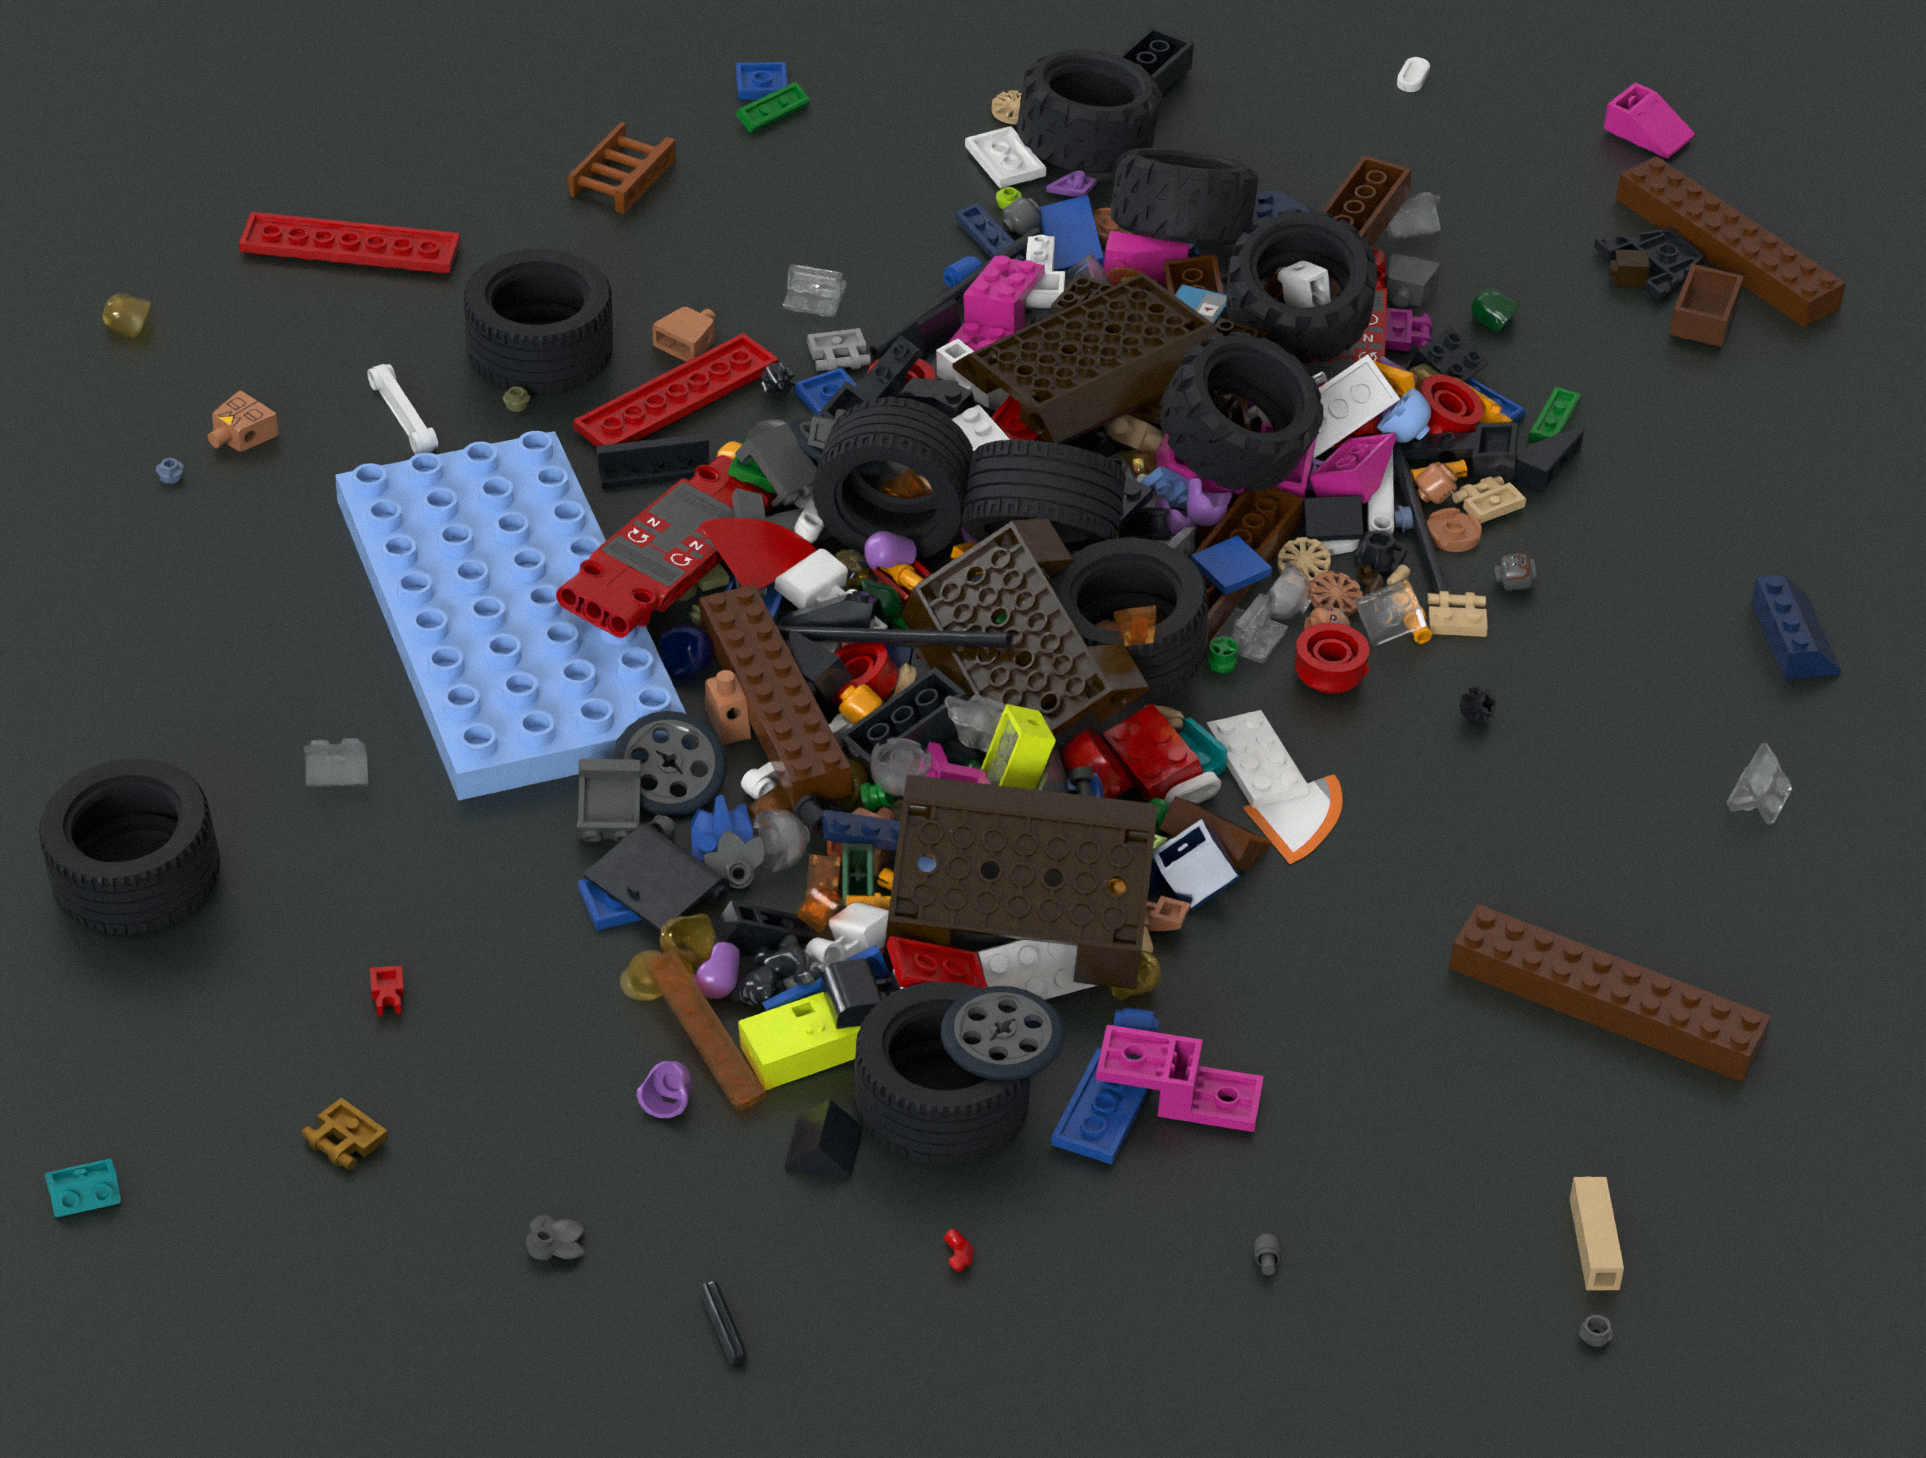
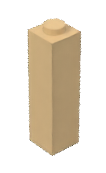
[1569,1176,1624,1290]

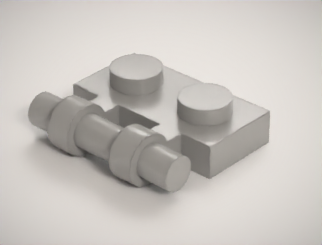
[807,328,871,372]

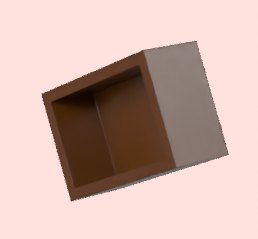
[1670,264,1744,347]

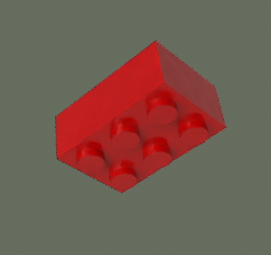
[1102,703,1203,802]

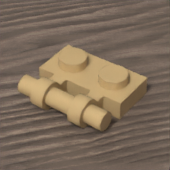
[1452,476,1526,523]
[1427,591,1488,637]

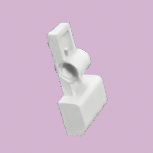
[1024,235,1066,309]
[774,549,888,629]
[783,902,889,989]

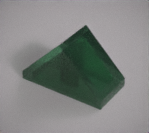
[841,844,874,906]

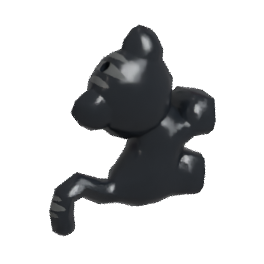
[729,935,822,1006]

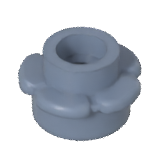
[156,458,184,484]
[1394,505,1413,533]

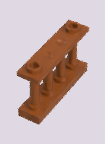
[568,122,676,214]

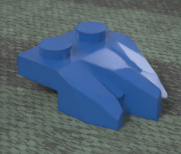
[690,794,753,863]

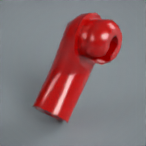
[944,1228,974,1272]

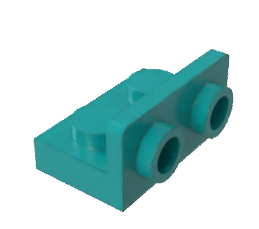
[1179,717,1228,775]
[44,1158,121,1217]

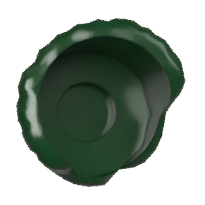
[1471,288,1520,333]
[858,578,902,625]

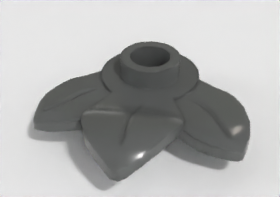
[704,830,765,889]
[526,1214,585,1260]

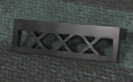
[596,433,711,489]

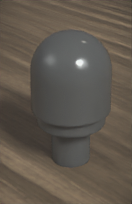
[1254,1233,1281,1275]

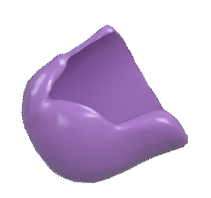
[1187,478,1233,527]
[1155,497,1199,536]
[864,531,917,570]
[692,942,740,999]
[637,1061,693,1118]

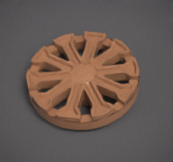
[1308,571,1362,616]

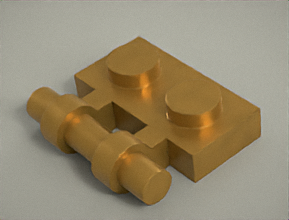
[301,1098,388,1170]

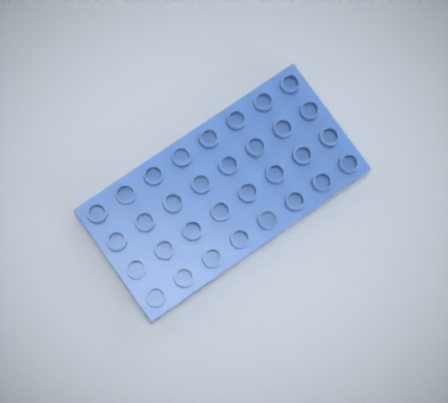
[335,431,691,801]

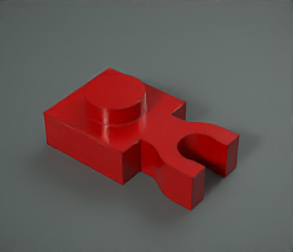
[370,965,404,1016]

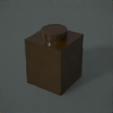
[1609,250,1650,288]

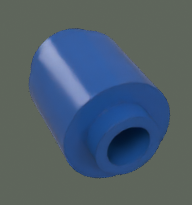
[944,256,982,288]
[1113,1007,1160,1033]

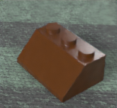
[1159,796,1272,871]

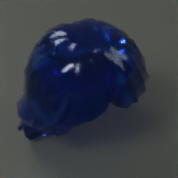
[659,625,714,679]

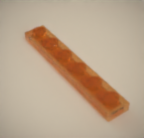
[646,949,766,1112]

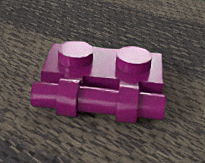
[1385,308,1433,351]

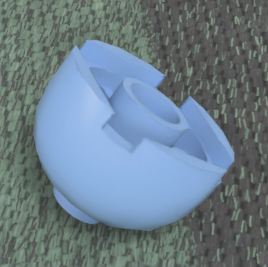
[1377,388,1431,443]

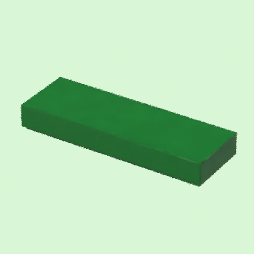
[736,81,811,133]
[1528,387,1581,443]

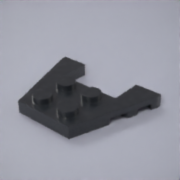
[1594,228,1705,301]

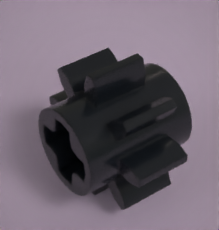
[761,362,795,397]
[1459,686,1496,724]

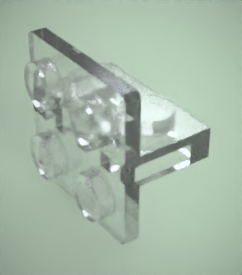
[1386,192,1441,240]
[783,264,847,317]
[1212,593,1288,664]
[944,694,1006,753]
[304,738,368,788]
[1726,743,1792,825]

